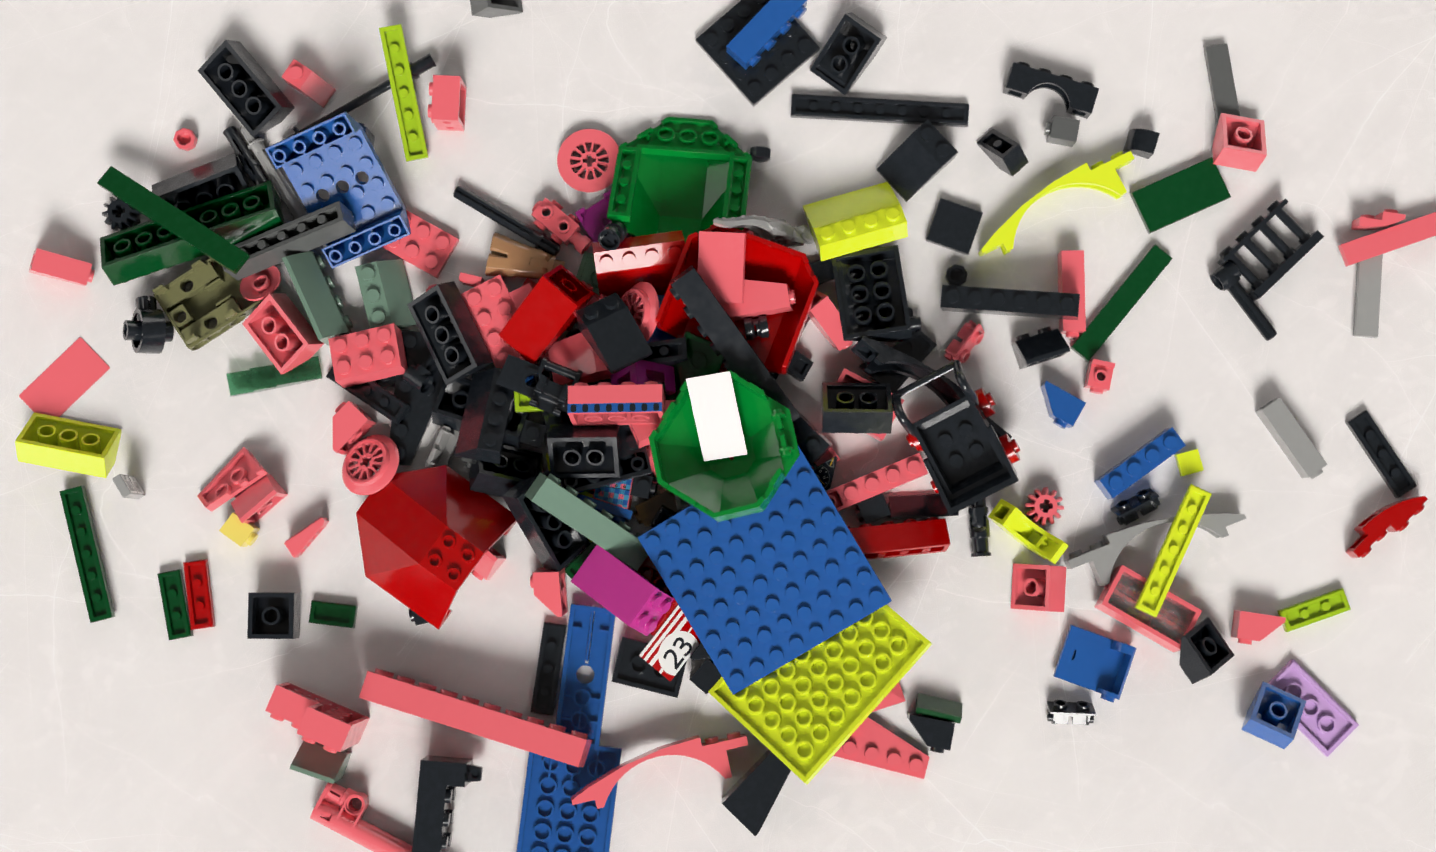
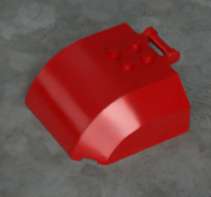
[655,224,819,375]

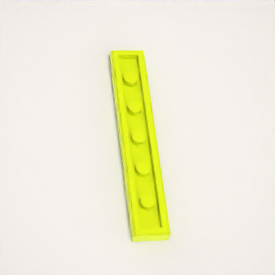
[1134,484,1212,617]

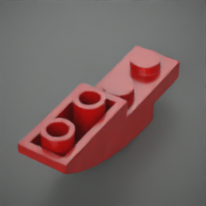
[1345,496,1428,558]

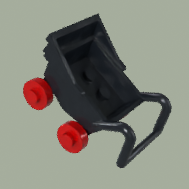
[891,360,1021,515]

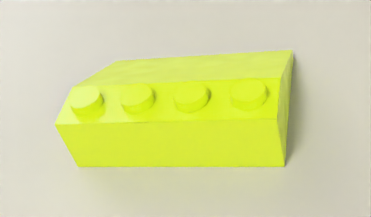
[803,181,908,261]

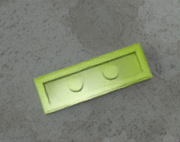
[1277,588,1351,632]

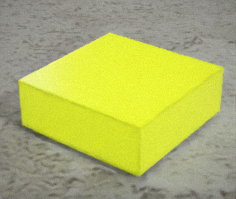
[1174,449,1204,477]

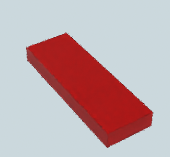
[183,559,216,630]

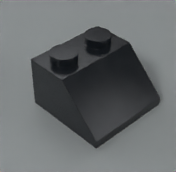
[1011,326,1070,369]
[1179,617,1235,684]

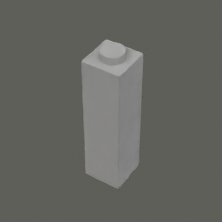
[1255,397,1328,479]

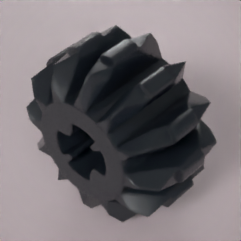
[102,197,142,231]

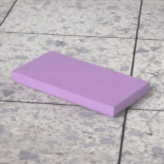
[1268,659,1359,757]

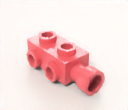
[531,198,593,255]

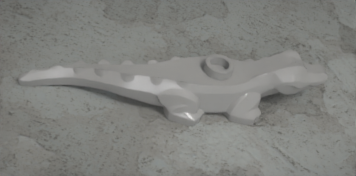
[713,214,814,247]

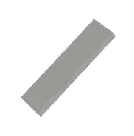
[1353,254,1383,338]

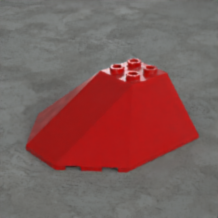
[356,465,517,630]

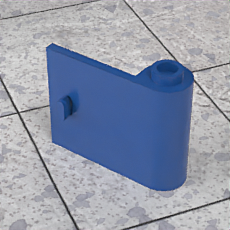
[1053,625,1137,703]

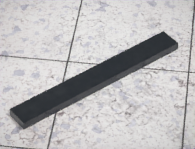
[791,94,969,127]

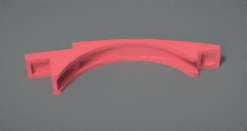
[571,731,748,809]

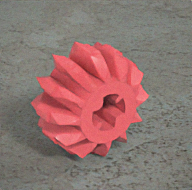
[1024,487,1064,526]

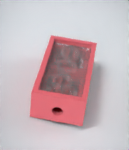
[1094,565,1202,652]

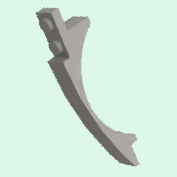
[1064,513,1246,586]

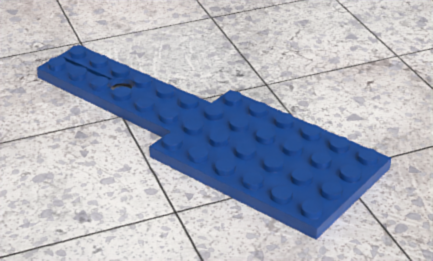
[517,604,622,852]

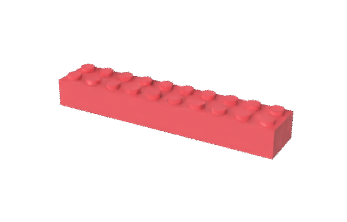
[359,668,592,767]

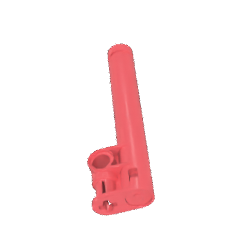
[310,782,413,852]

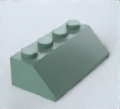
[282,251,353,346]

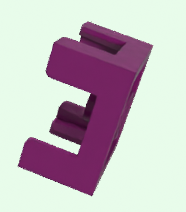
[575,189,630,243]
[610,360,676,395]

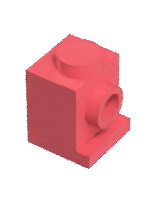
[1084,359,1115,394]

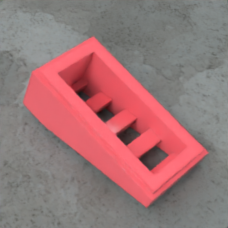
[284,517,329,558]

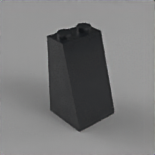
[722,749,791,836]

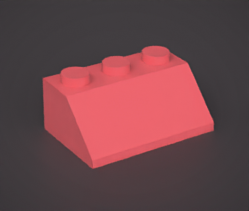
[242,293,324,374]

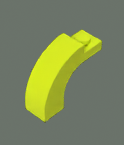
[988,499,1068,564]

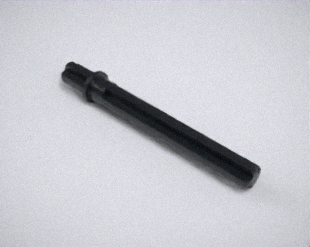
[453,186,561,256]

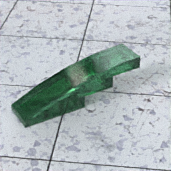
[226,356,322,397]

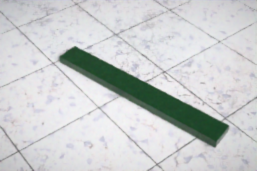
[97,166,250,274]

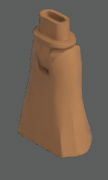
[485,232,565,279]

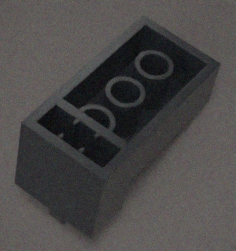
[412,755,483,852]

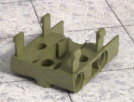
[152,258,264,351]

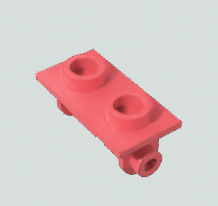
[944,320,985,364]

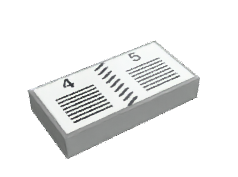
[113,474,145,499]

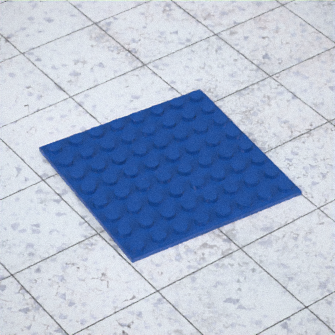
[637,446,892,695]

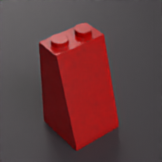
[499,264,595,364]

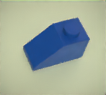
[1041,381,1086,429]

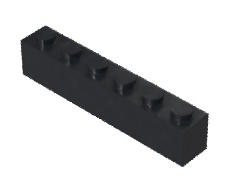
[940,285,1080,320]

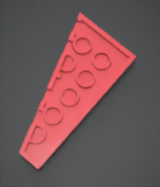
[833,717,929,779]

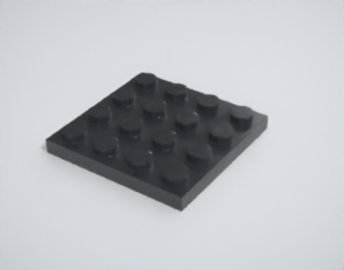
[695,0,820,107]

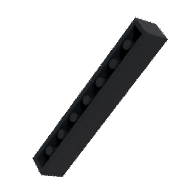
[669,265,800,421]

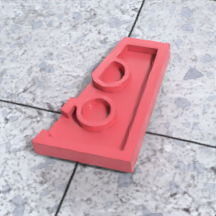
[197,447,268,511]

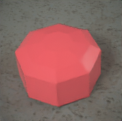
[173,128,198,151]

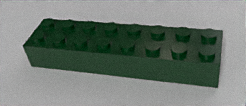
[100,180,284,286]

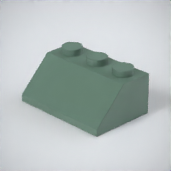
[355,259,417,329]

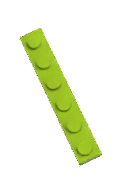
[379,24,429,162]

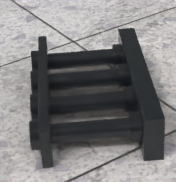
[1217,198,1324,301]

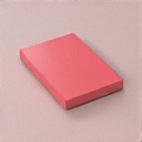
[698,231,746,303]

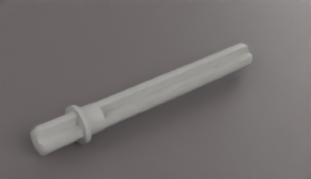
[240,126,307,219]

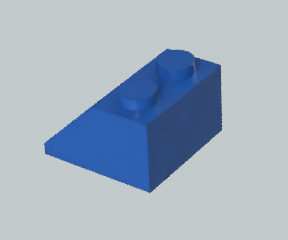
[1241,681,1306,749]

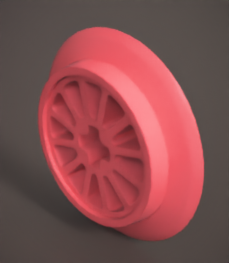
[557,129,619,192]
[621,282,659,341]
[342,434,399,495]

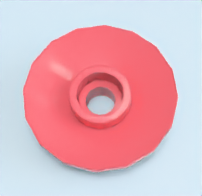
[240,266,281,301]

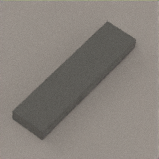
[1204,43,1240,125]

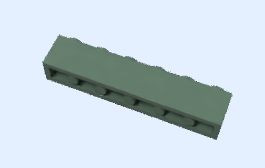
[525,472,648,571]

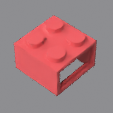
[428,75,467,131]

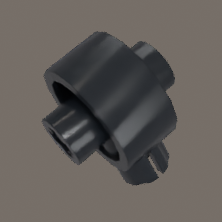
[123,296,174,354]

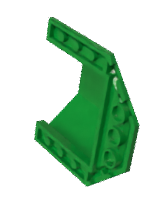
[607,117,752,243]

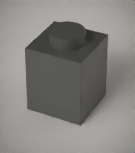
[1044,116,1080,147]

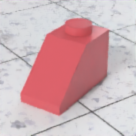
[282,59,336,108]
[530,567,568,617]
[1231,610,1286,645]

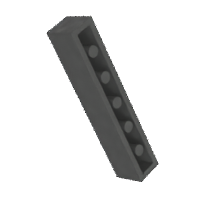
[223,201,356,280]

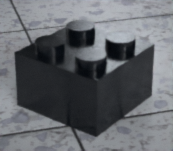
[247,592,300,639]

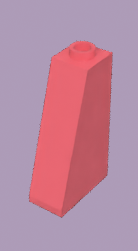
[719,280,796,321]

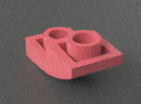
[1351,209,1406,230]

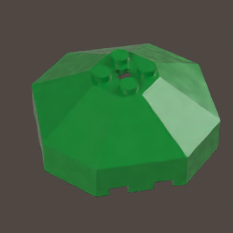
[649,370,800,522]

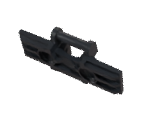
[496,354,583,417]

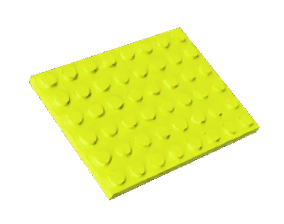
[708,604,932,785]

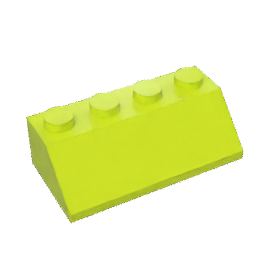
[15,412,122,478]

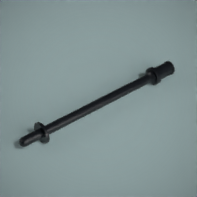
[283,54,436,140]

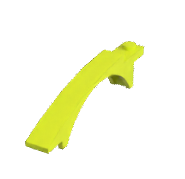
[978,151,1135,257]

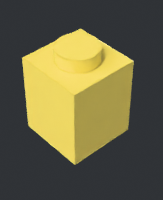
[219,512,260,547]

